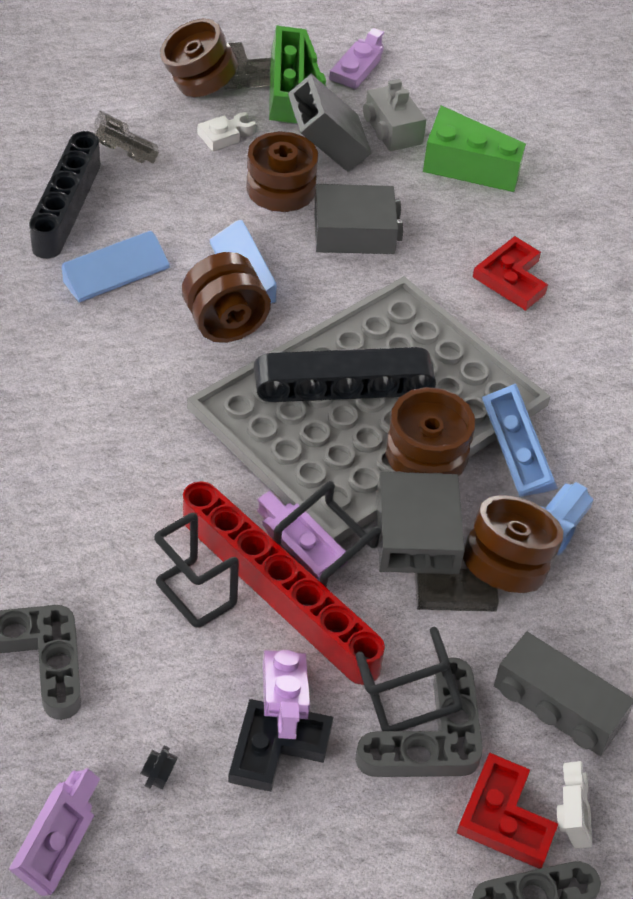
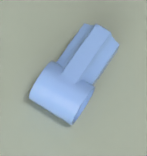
[541,482,594,556]

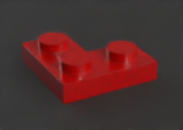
[473,236,548,311]
[457,752,558,869]

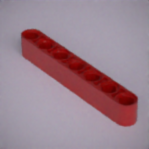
[183,481,385,685]

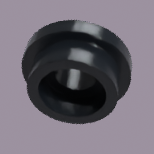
[140,745,178,789]

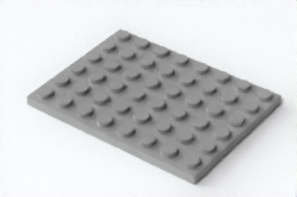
[187,276,551,543]

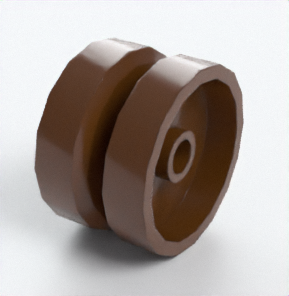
[160,18,238,98]
[246,131,319,212]
[182,252,271,343]
[386,387,475,476]
[463,495,563,593]

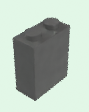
[288,74,372,172]
[314,184,403,254]
[376,471,465,574]

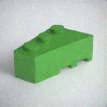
[269,25,326,123]
[423,105,526,192]

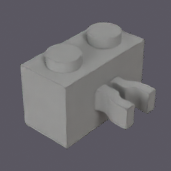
[363,79,427,151]

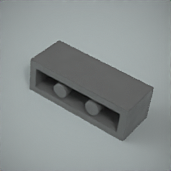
[494,631,633,756]

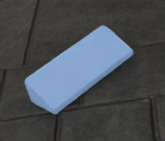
[210,220,277,303]
[62,231,170,303]
[482,384,558,497]

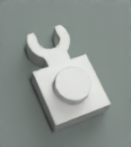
[197,112,256,151]
[557,761,592,849]

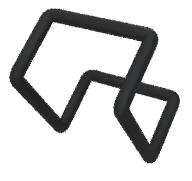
[273,481,381,588]
[154,513,239,628]
[356,627,463,731]

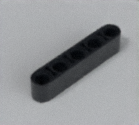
[29,131,101,259]
[254,347,436,402]

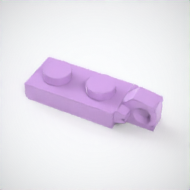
[329,28,384,89]
[257,491,348,581]
[263,650,310,739]
[9,768,100,896]

